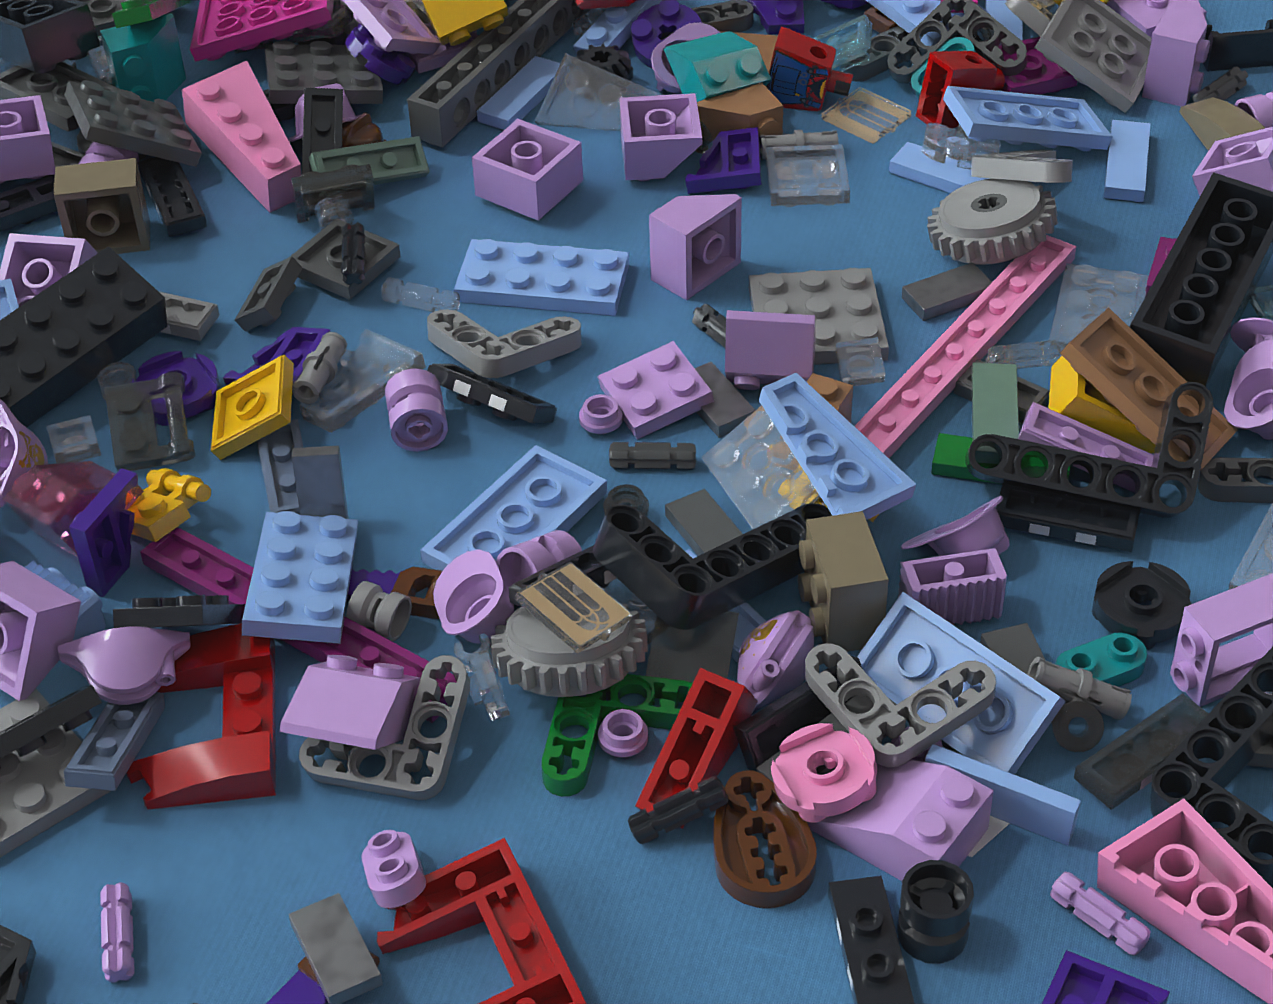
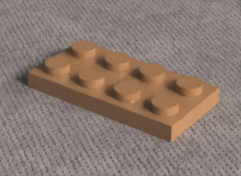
[1060,307,1238,471]

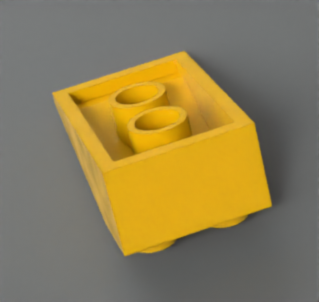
[422,0,509,46]
[1048,356,1156,453]

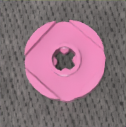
[771,723,878,823]

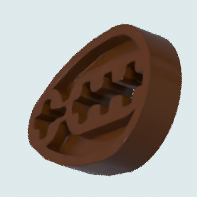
[713,770,817,908]

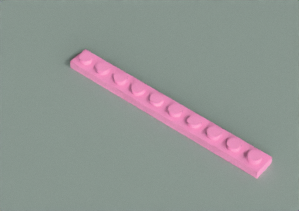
[854,235,1076,458]

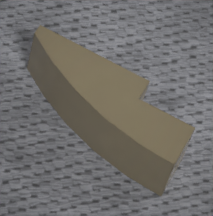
[1179,97,1265,151]

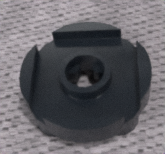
[1092,561,1191,650]

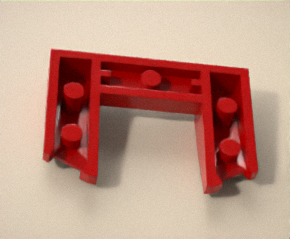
[126,623,276,810]
[376,838,586,1004]

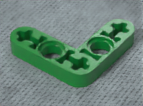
[542,674,693,797]

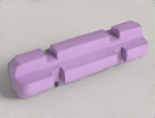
[1050,872,1151,955]
[100,882,134,983]

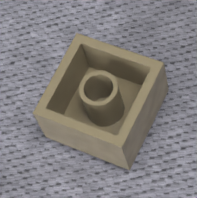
[54,158,150,254]
[797,511,889,652]

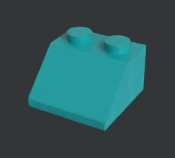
[100,13,186,102]
[664,31,771,102]

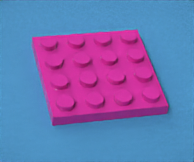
[190,0,334,62]

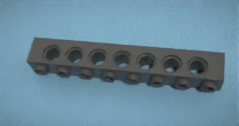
[407,0,591,147]

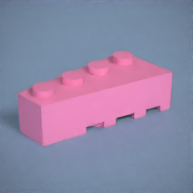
[182,60,302,213]
[1097,798,1273,1004]

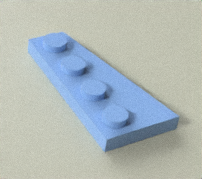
[759,373,916,520]

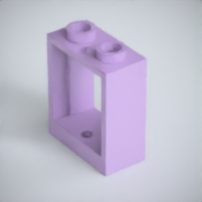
[1170,573,1273,707]

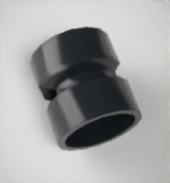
[897,860,974,964]

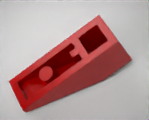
[635,668,758,828]

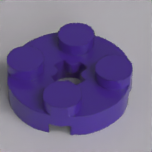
[631,0,702,68]
[345,24,416,84]
[131,351,220,426]

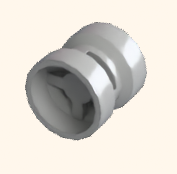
[346,581,412,641]

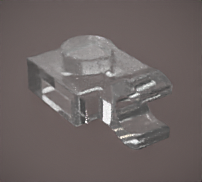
[454,633,510,721]

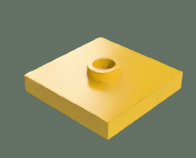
[211,355,294,460]

